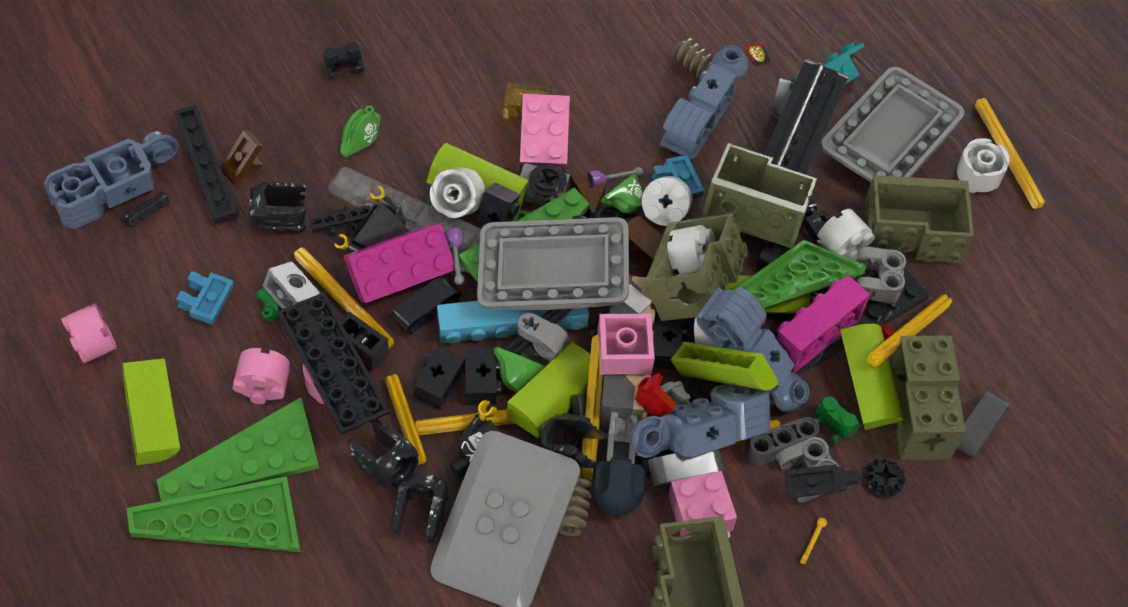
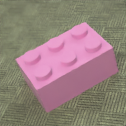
[520,94,570,171]

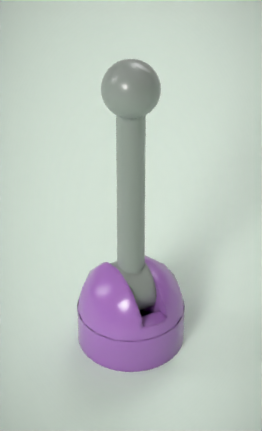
[587,167,643,188]
[444,228,464,285]

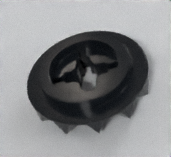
[529,164,567,198]
[864,458,906,497]

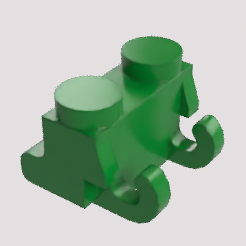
[814,396,862,445]

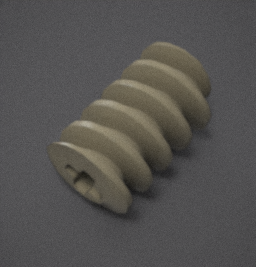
[671,38,714,80]
[558,478,592,536]

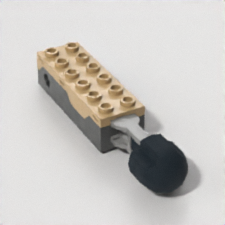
[592,274,655,517]

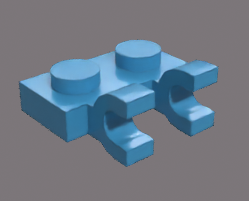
[651,155,704,202]
[176,271,234,325]

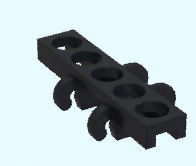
[309,205,371,236]

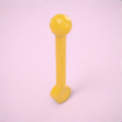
[800,517,827,565]

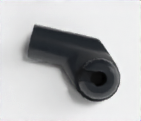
[569,394,586,416]

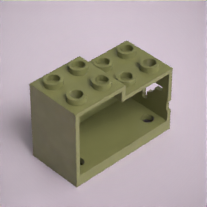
[701,143,817,249]
[864,175,974,263]
[645,214,748,321]
[890,336,966,460]
[651,516,744,607]

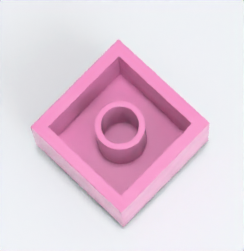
[598,314,654,375]
[668,471,737,536]

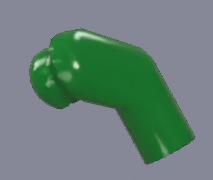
[256,288,280,321]

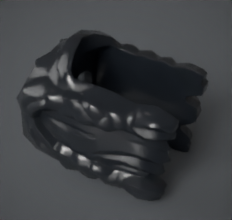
[248,182,306,233]
[537,413,609,469]
[347,419,419,487]
[391,471,448,543]

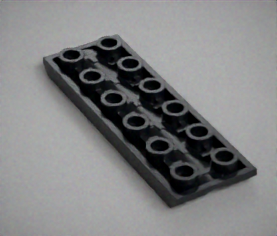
[763,59,849,184]
[277,292,390,435]

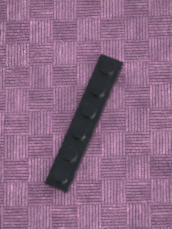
[174,105,238,224]

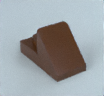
[220,130,263,182]
[569,171,606,219]

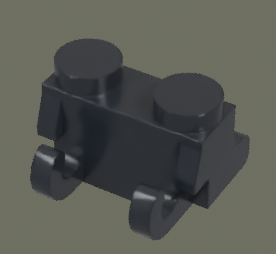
[322,42,365,80]

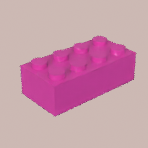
[344,223,455,303]
[776,275,870,373]

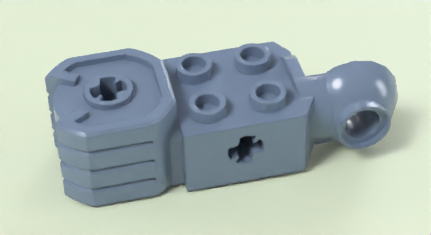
[660,45,749,160]
[44,131,179,228]
[696,287,809,413]
[630,384,771,458]

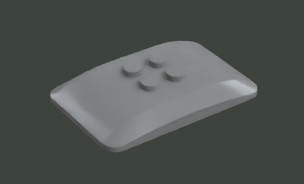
[821,67,964,189]
[477,217,629,310]
[430,431,580,607]

